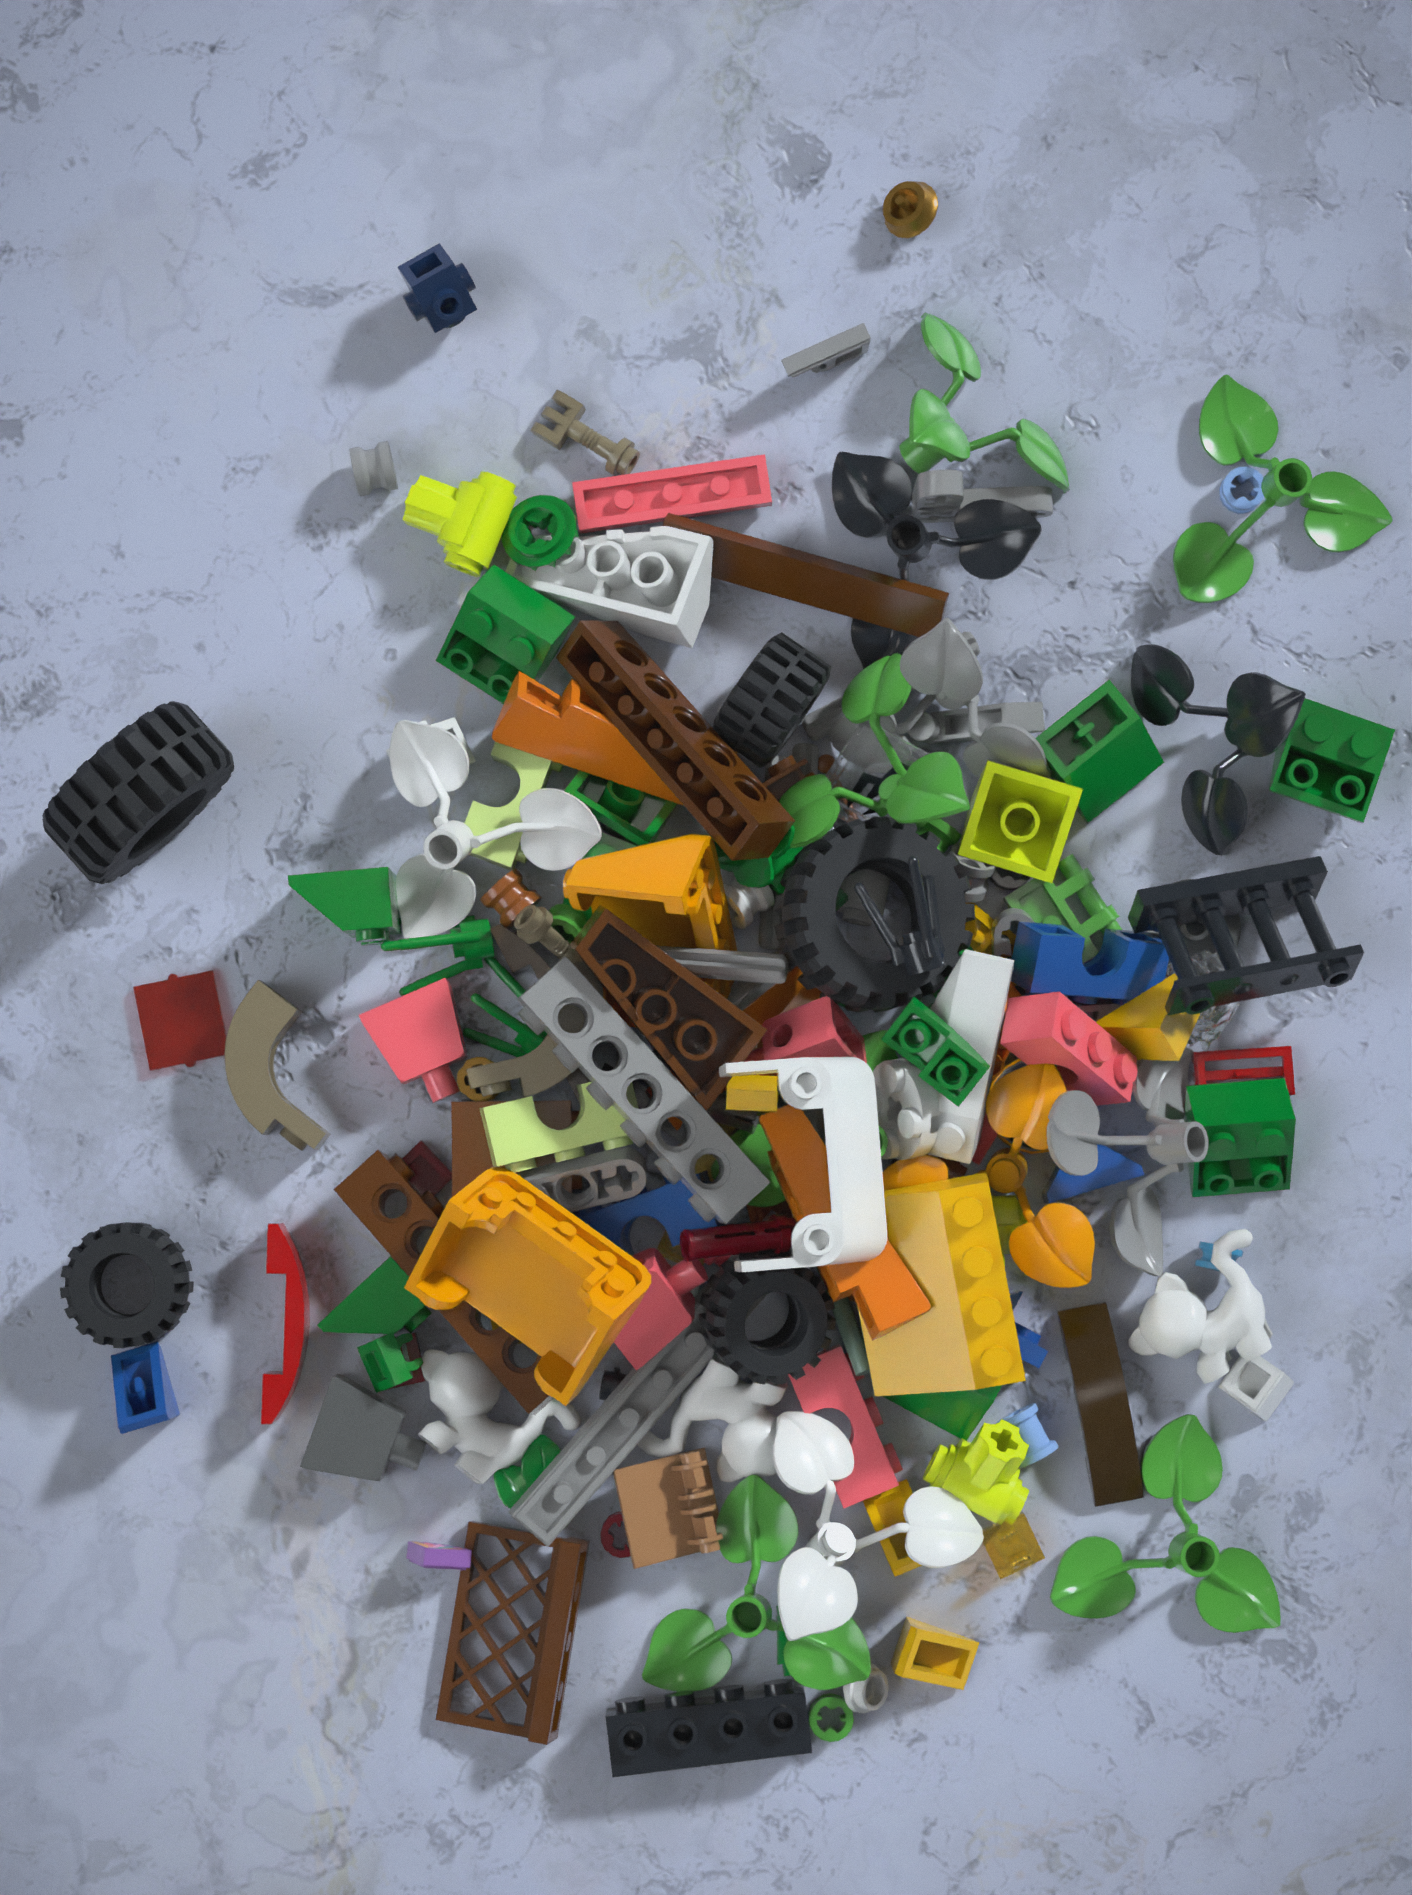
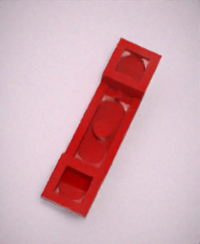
[261,1223,310,1425]

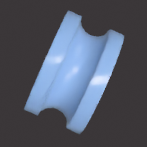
[1219,466,1264,514]

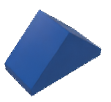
[1041,1145,1144,1203]
[111,1341,180,1434]

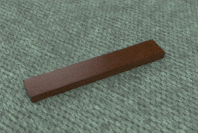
[663,513,949,637]

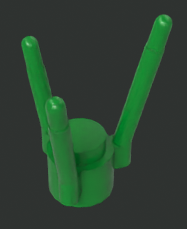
[381,915,494,996]
[463,957,547,1058]

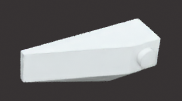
[505,526,713,648]
[901,949,1015,1164]

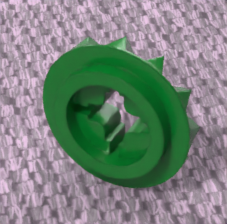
[502,495,579,571]

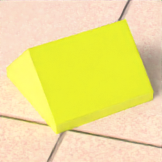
[957,760,1083,883]

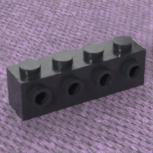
[605,1679,812,1777]

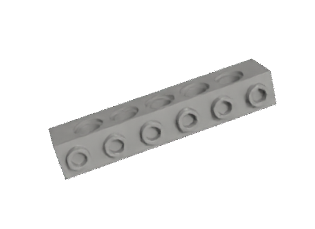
[516,956,770,1224]

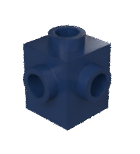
[397,243,477,333]

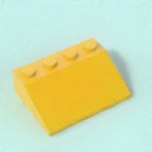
[858,1172,1026,1396]

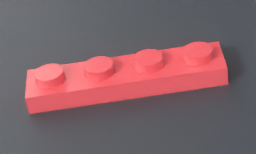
[572,454,772,534]

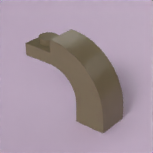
[466,961,603,1098]
[225,980,331,1151]

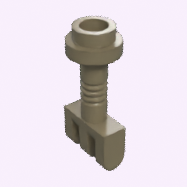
[530,390,640,476]
[514,905,582,963]

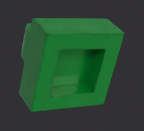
[357,1332,424,1393]

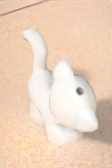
[1128,1229,1273,1384]
[418,1349,582,1484]
[637,1355,788,1483]

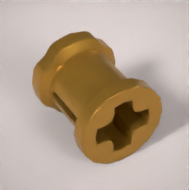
[457,1057,500,1101]

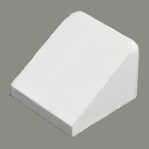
[1218,1356,1294,1421]

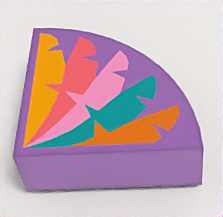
[406,1541,472,1570]

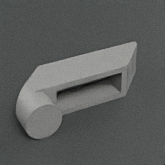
[908,702,1045,744]

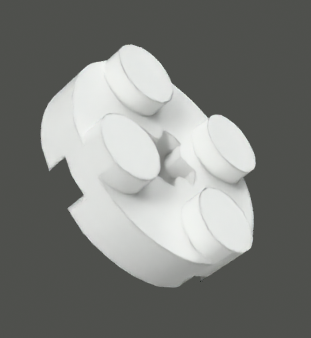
[873,1058,939,1160]

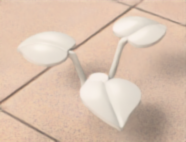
[390,720,602,939]
[772,1411,984,1641]

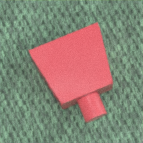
[359,978,468,1103]
[744,996,867,1076]
[614,1248,708,1370]

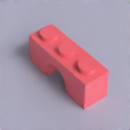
[1000,991,1138,1106]
[788,1344,903,1508]

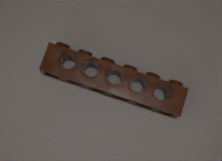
[556,620,795,861]
[333,1150,554,1415]

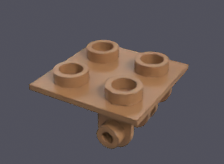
[613,1448,723,1569]

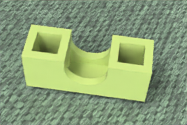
[464,742,563,871]
[479,1082,638,1173]

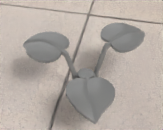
[828,618,1052,778]
[1047,1047,1208,1276]

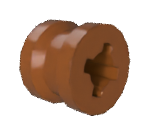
[480,868,542,929]

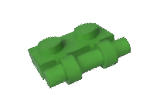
[1003,854,1122,963]

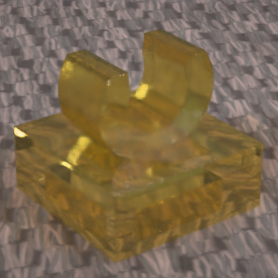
[982,1511,1045,1579]

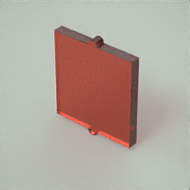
[133,970,227,1071]

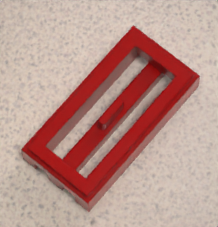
[1191,1046,1295,1095]

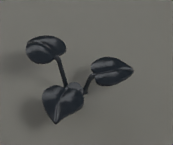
[832,452,1042,669]
[1131,644,1306,856]

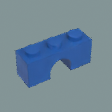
[1011,922,1169,1005]
[572,1170,727,1256]

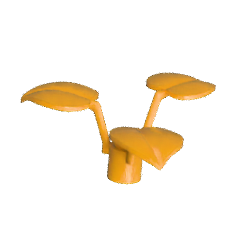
[882,1063,1095,1288]

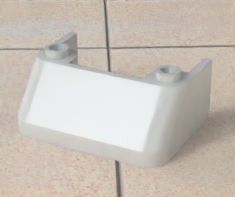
[719,1057,887,1272]

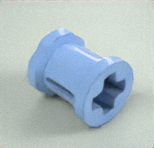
[996,1402,1059,1468]

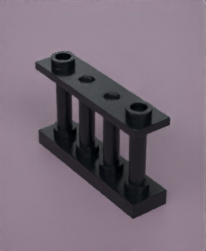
[1128,856,1364,1015]

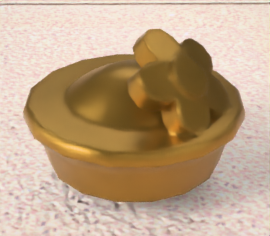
[883,181,938,238]

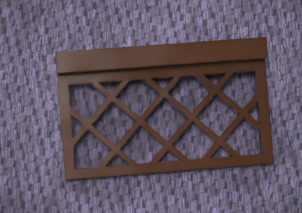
[436,1521,590,1745]

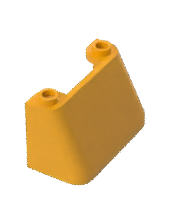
[563,834,737,1028]
[404,1167,652,1406]

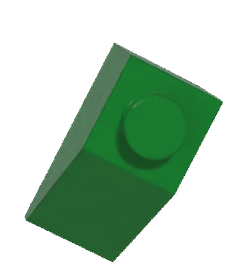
[317,1256,432,1334]

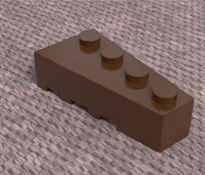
[570,905,767,1111]

